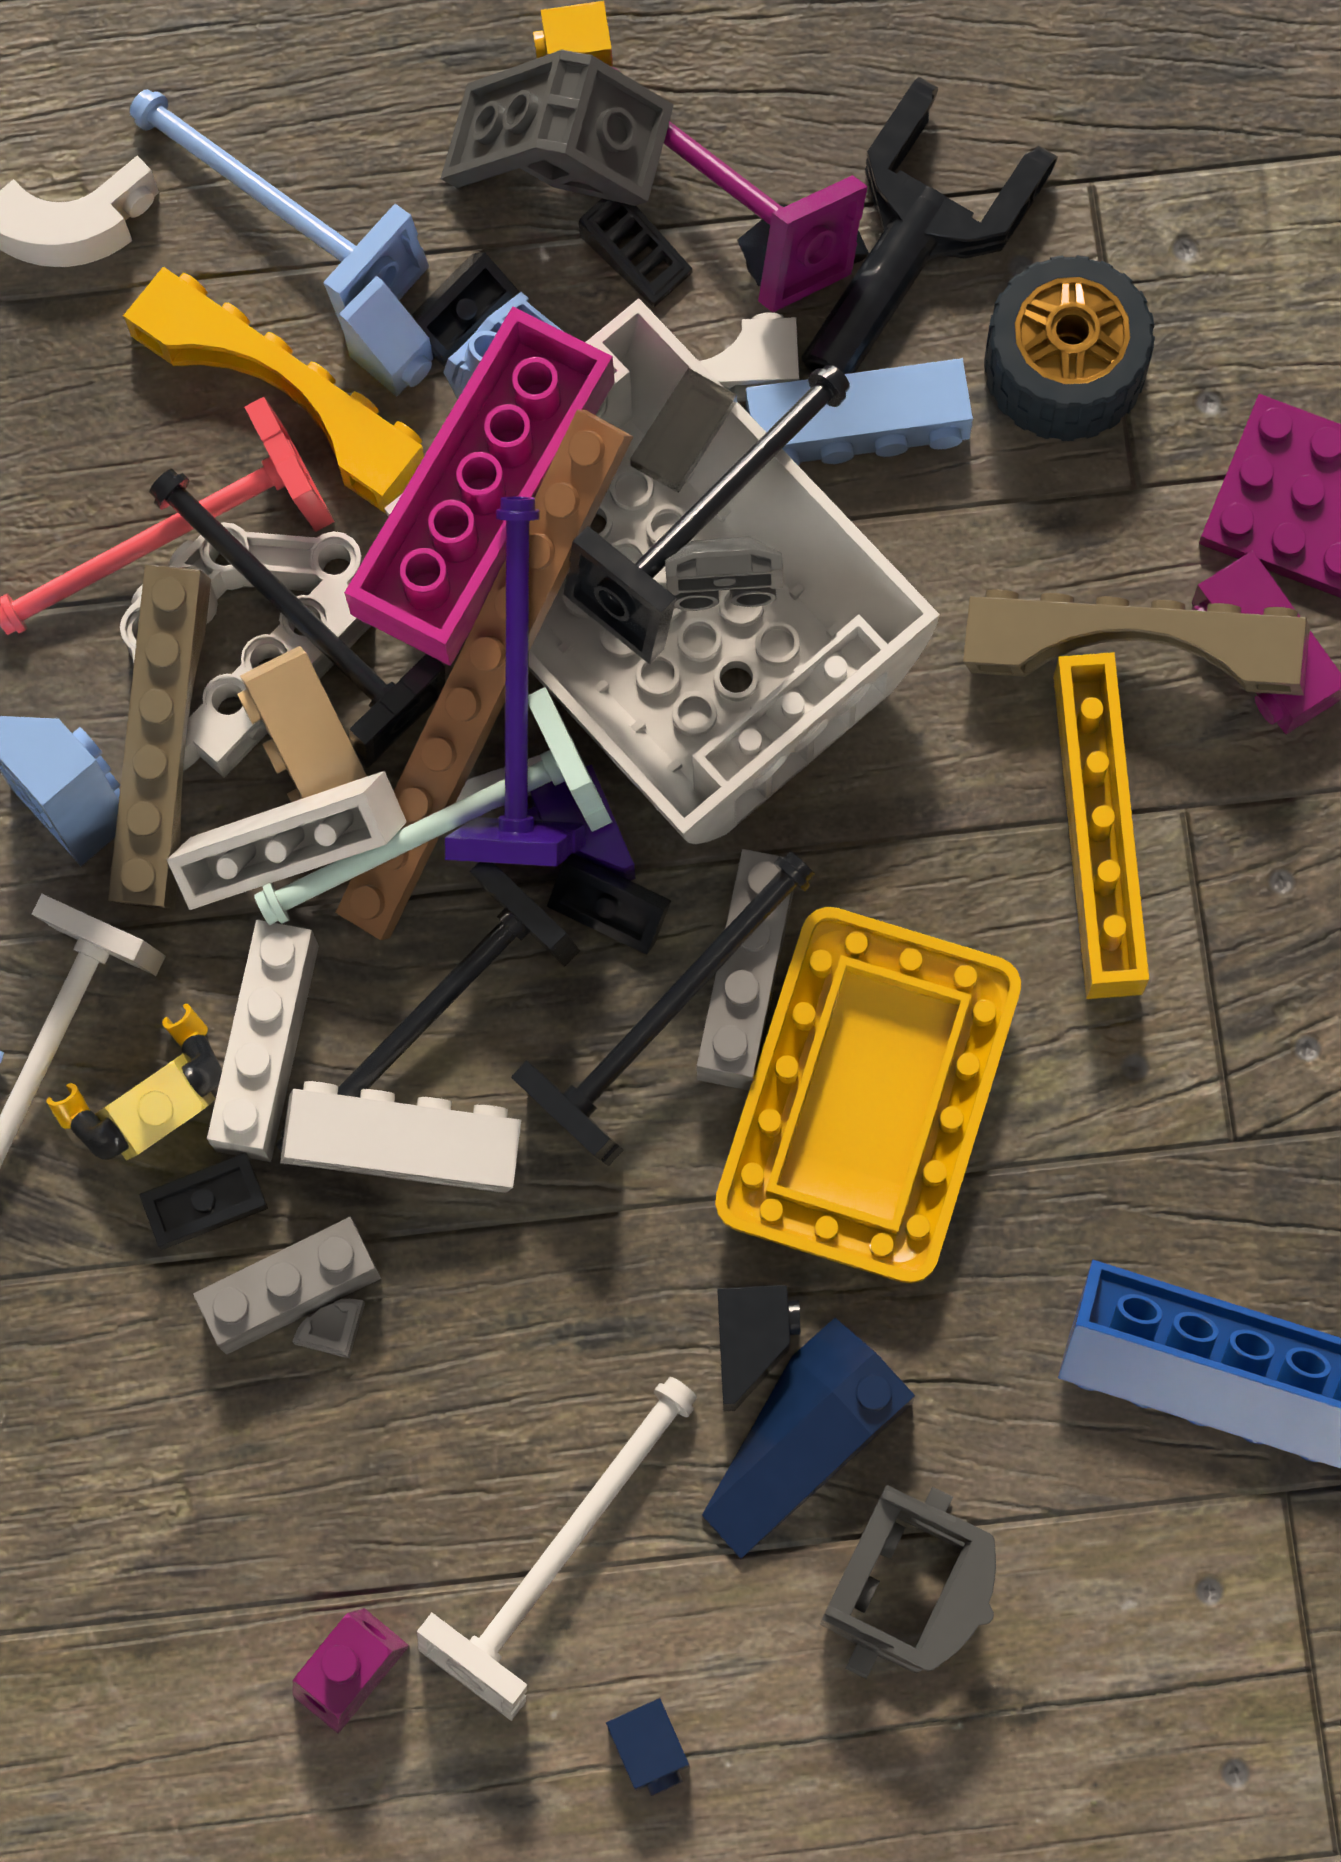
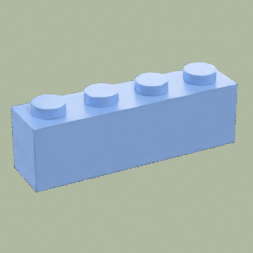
[746,358,973,465]

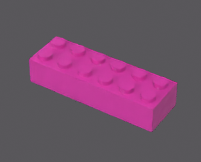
[344,306,615,666]

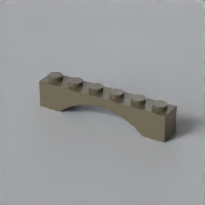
[108,564,211,910]
[963,589,1310,696]

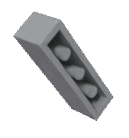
[697,849,794,1090]

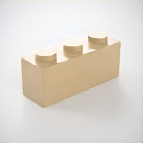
[237,646,367,802]

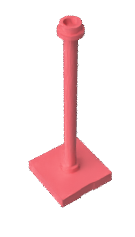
[0,396,335,635]

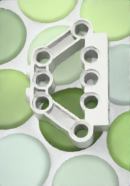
[120,522,371,778]

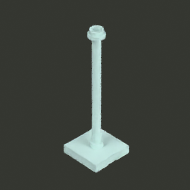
[254,687,612,925]

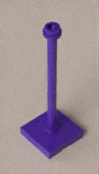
[445,496,586,866]

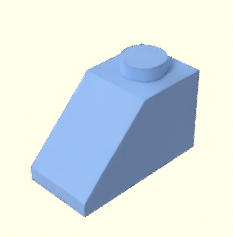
[339,276,433,397]

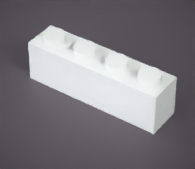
[167,771,407,910]
[207,920,319,1162]
[280,1081,521,1193]

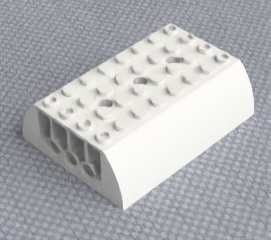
[384,298,940,844]

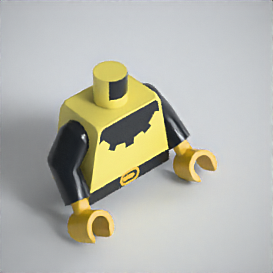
[46,1004,222,1161]

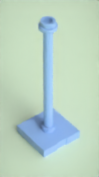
[130,89,429,330]

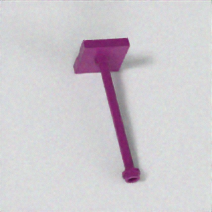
[611,66,868,312]

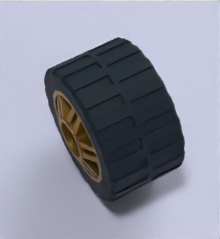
[984,255,1155,441]

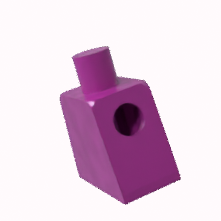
[293,1608,409,1734]

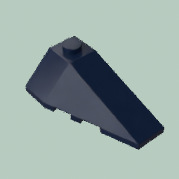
[702,1318,915,1559]

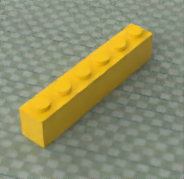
[1053,652,1149,999]

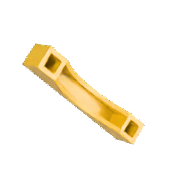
[123,267,424,514]

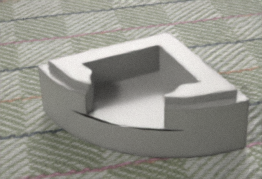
[292,1299,365,1359]

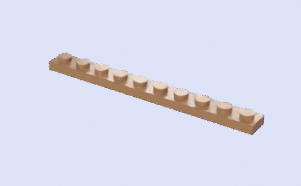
[335,409,633,940]

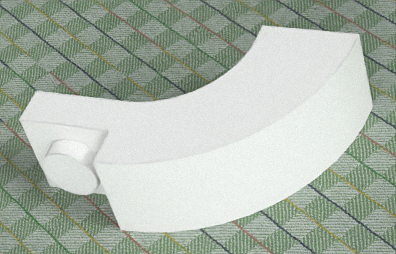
[0,155,159,267]

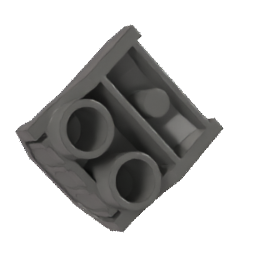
[665,537,783,611]

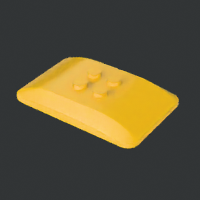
[715,907,1021,1284]

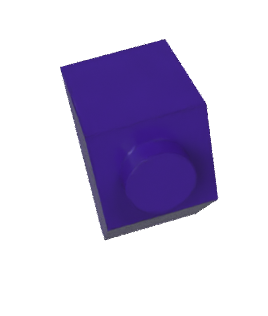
[528,764,636,881]

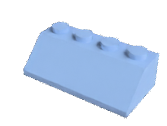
[0,716,120,866]

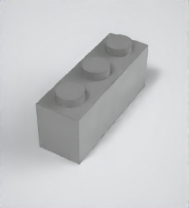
[193,1217,381,1355]

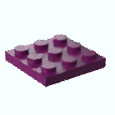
[1199,394,1341,598]

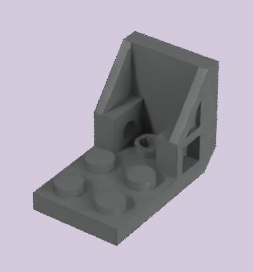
[440,50,674,206]

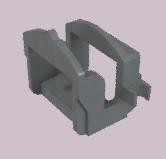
[820,1485,996,1679]

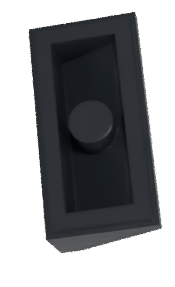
[411,252,520,367]

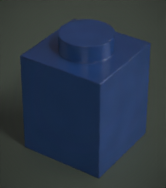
[606,1698,690,1796]

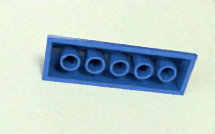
[1058,1259,1341,1468]

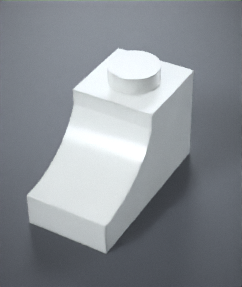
[699,313,799,401]

